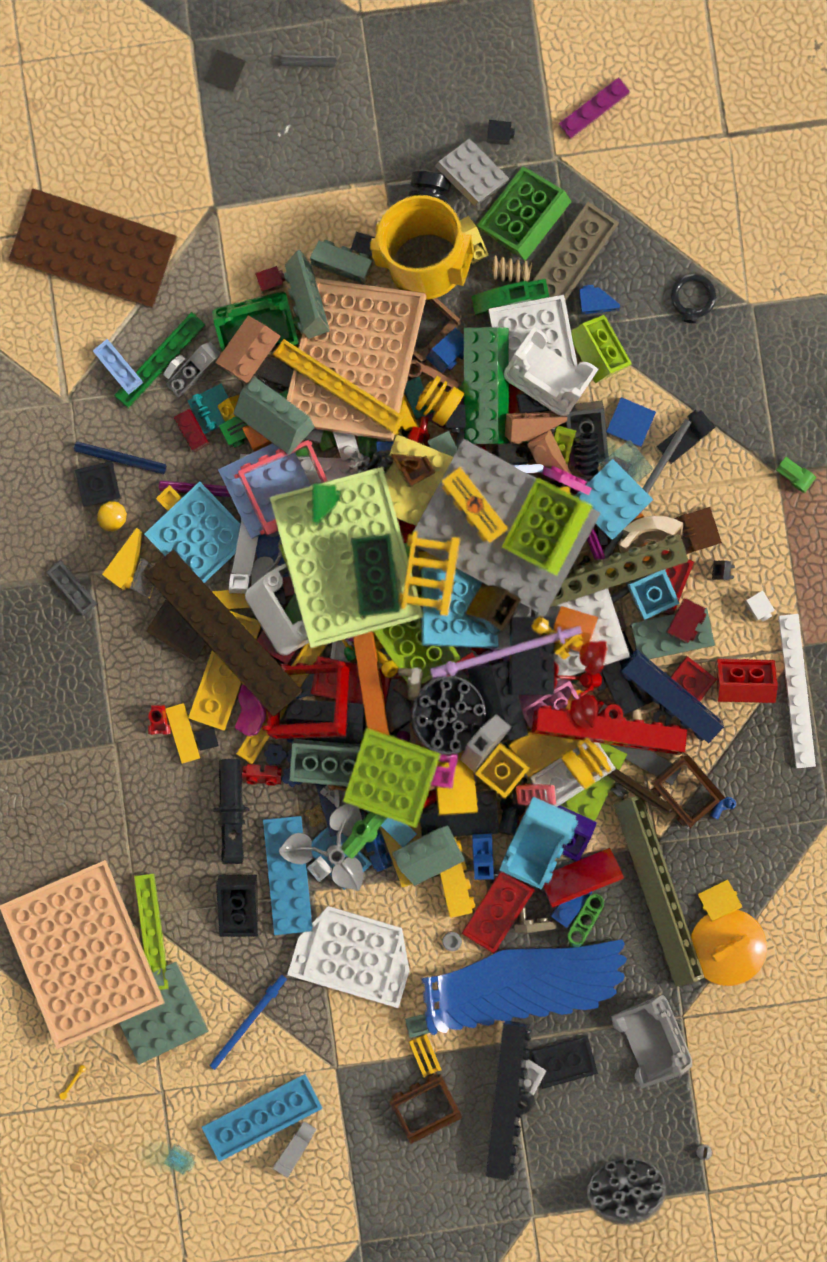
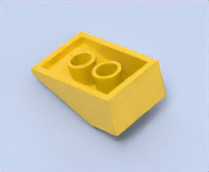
[102,528,143,591]

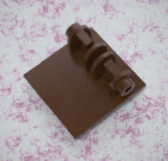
[674,507,722,554]

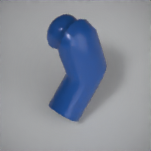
[710,797,736,819]

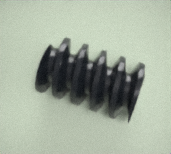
[574,433,599,476]

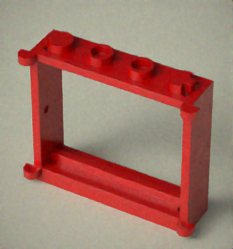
[262,661,349,739]

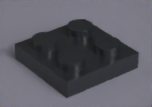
[75,461,121,507]

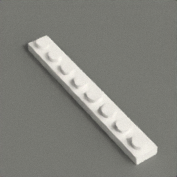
[778,614,816,768]

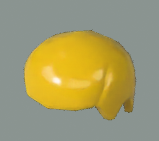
[97,501,127,532]

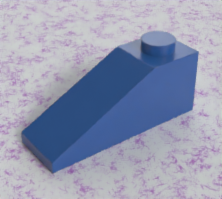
[550,891,593,928]

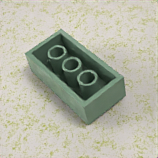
[630,608,715,659]

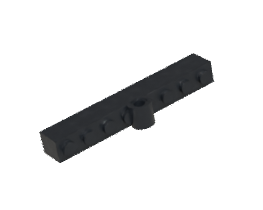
[486,1020,536,1181]

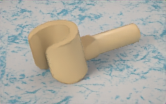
[630,705,657,721]

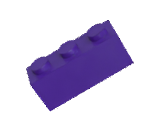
[557,805,597,861]

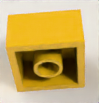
[475,742,530,798]

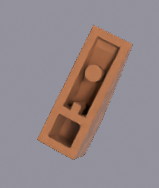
[505,412,567,444]
[528,430,571,481]

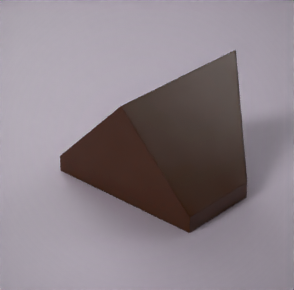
[391,453,436,487]

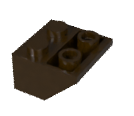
[464,583,521,636]

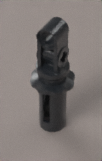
[213,759,250,864]

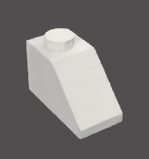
[333,432,360,461]

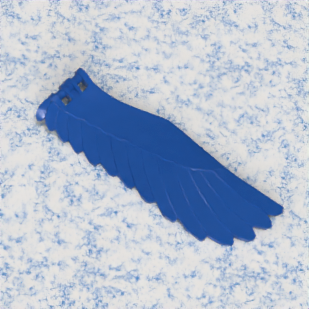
[422,939,627,1035]

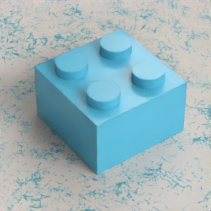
[626,569,680,620]

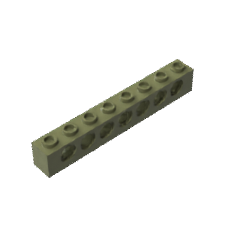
[549,534,689,608]

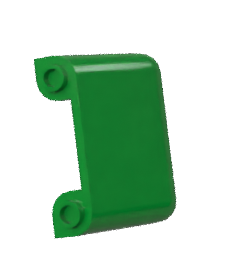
[212,292,299,352]

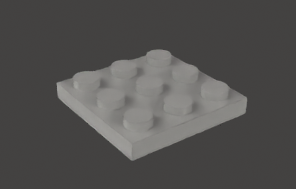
[435,139,509,207]

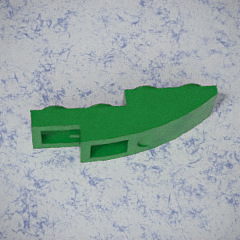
[471,278,549,315]

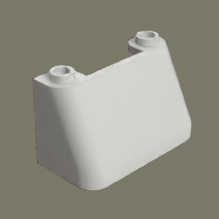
[504,327,598,416]

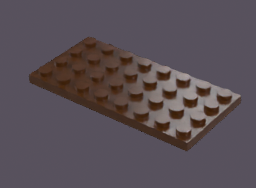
[8,188,177,308]

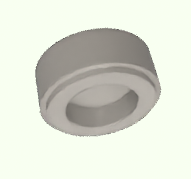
[442,932,462,951]

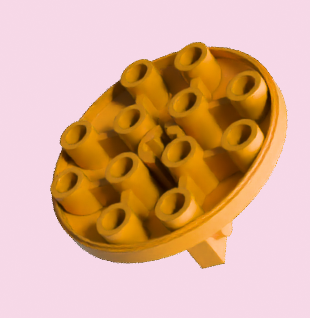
[691,910,767,986]

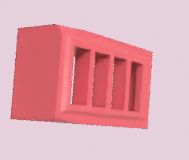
[516,783,556,805]

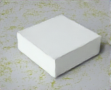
[229,573,250,594]
[307,856,332,882]

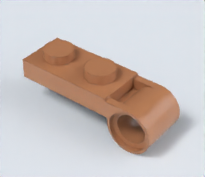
[407,360,460,389]

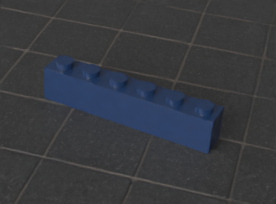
[621,649,724,744]

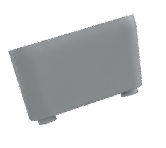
[612,995,692,1089]

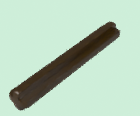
[606,769,673,816]

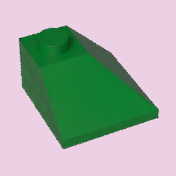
[312,484,340,526]

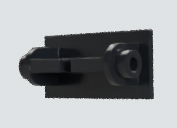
[363,450,394,474]

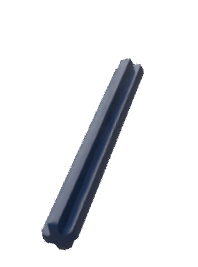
[74,441,167,474]

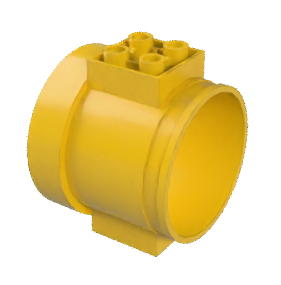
[370,196,474,300]

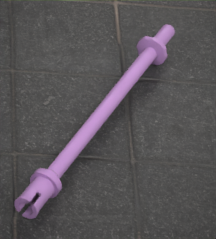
[431,626,582,679]

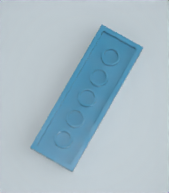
[263,816,313,935]
[202,1074,323,1162]

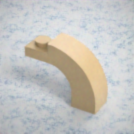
[618,516,683,553]

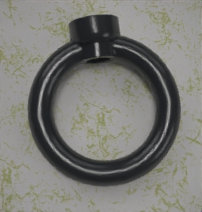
[671,274,717,324]

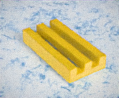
[409,1034,442,1077]

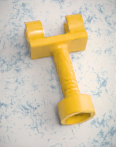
[532,617,583,660]
[373,633,398,678]

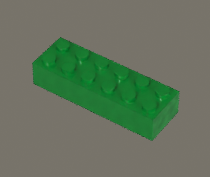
[464,327,509,444]

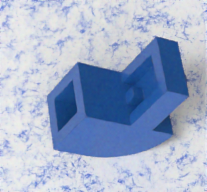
[472,834,494,880]

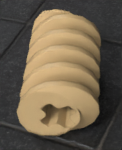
[492,255,532,283]

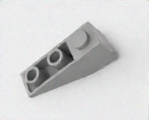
[166,342,221,398]

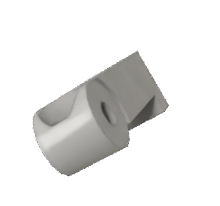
[273,1121,316,1178]

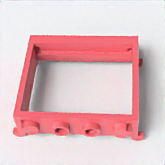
[234,440,328,537]

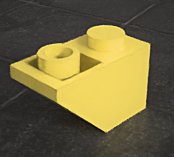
[459,216,489,264]

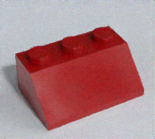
[717,659,778,703]

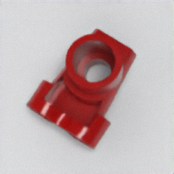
[148,704,171,735]

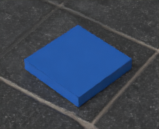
[606,397,656,447]

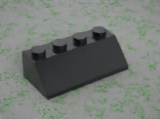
[509,617,554,695]
[601,631,653,715]
[467,660,528,742]
[286,699,366,744]
[420,790,499,837]

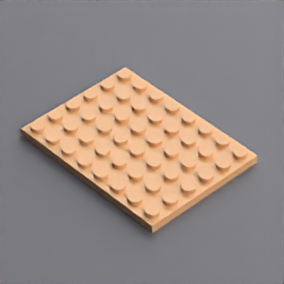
[287,278,426,441]
[0,860,165,1049]

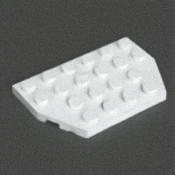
[288,906,409,1008]

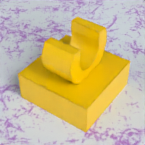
[156,485,182,511]

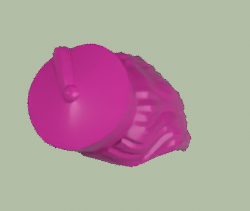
[235,684,266,737]

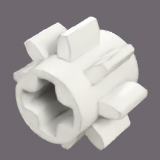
[347,453,370,475]

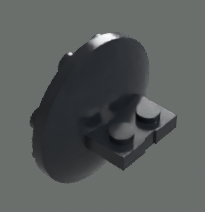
[411,676,486,754]

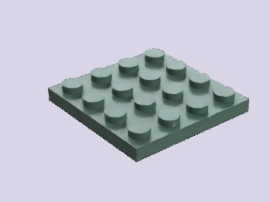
[119,961,209,1065]

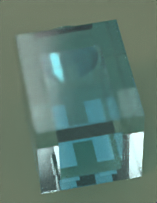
[164,1144,196,1175]

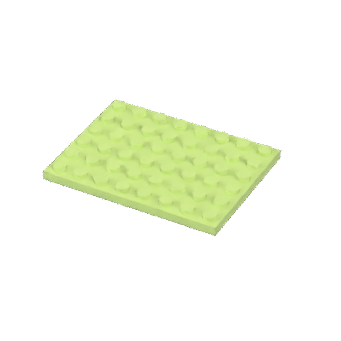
[270,467,423,648]

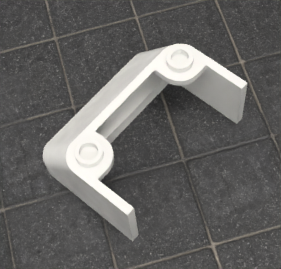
[245,564,309,655]

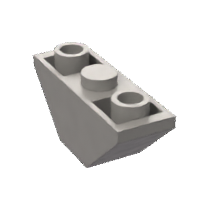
[460,715,511,772]

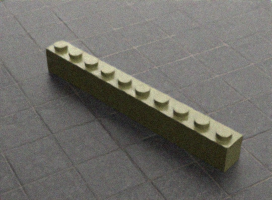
[614,796,705,987]

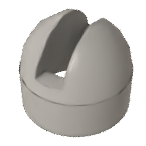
[696,1144,712,1160]

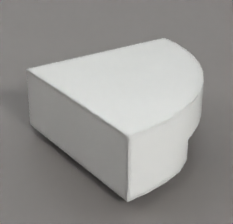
[164,355,186,379]

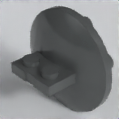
[588,1157,666,1225]

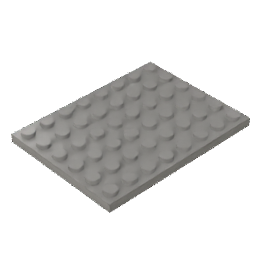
[414,439,601,616]

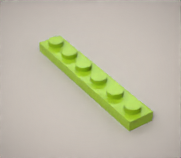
[134,873,169,990]

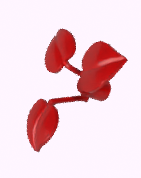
[554,640,607,729]

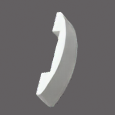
[232,518,258,576]

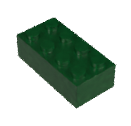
[351,534,400,617]

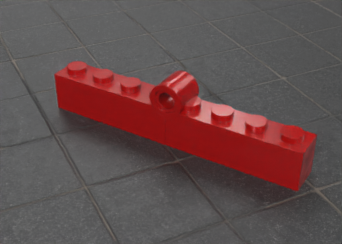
[532,704,687,755]

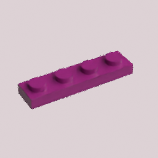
[559,77,630,140]

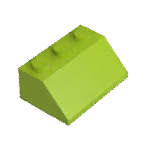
[571,315,632,383]

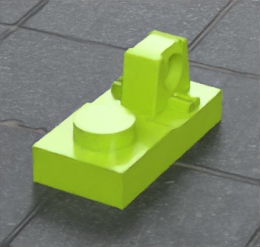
[554,426,576,465]

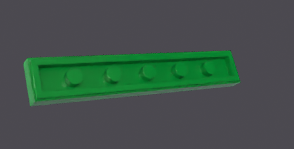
[114,312,206,409]

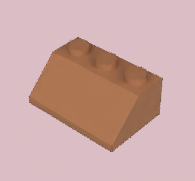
[215,316,281,385]

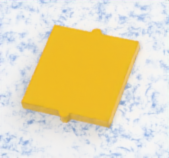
[698,880,742,922]

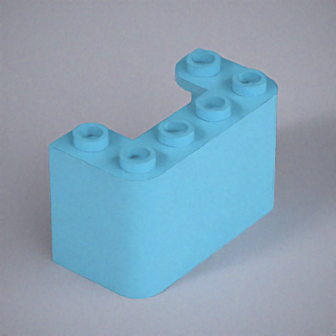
[499,797,578,889]

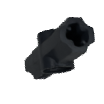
[499,777,527,836]

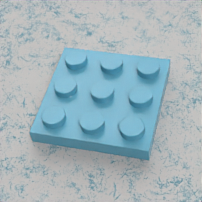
[575,459,653,540]

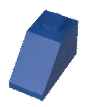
[578,285,620,315]

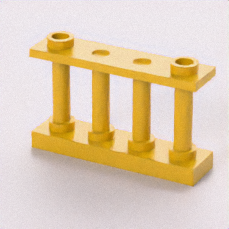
[398,531,460,616]

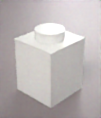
[744,591,774,622]

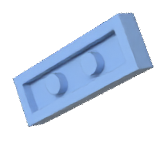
[93,339,143,394]

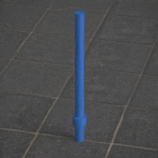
[209,974,287,1070]

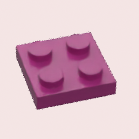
[541,466,592,495]

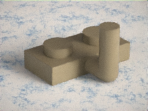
[399,668,422,703]
[514,907,557,933]

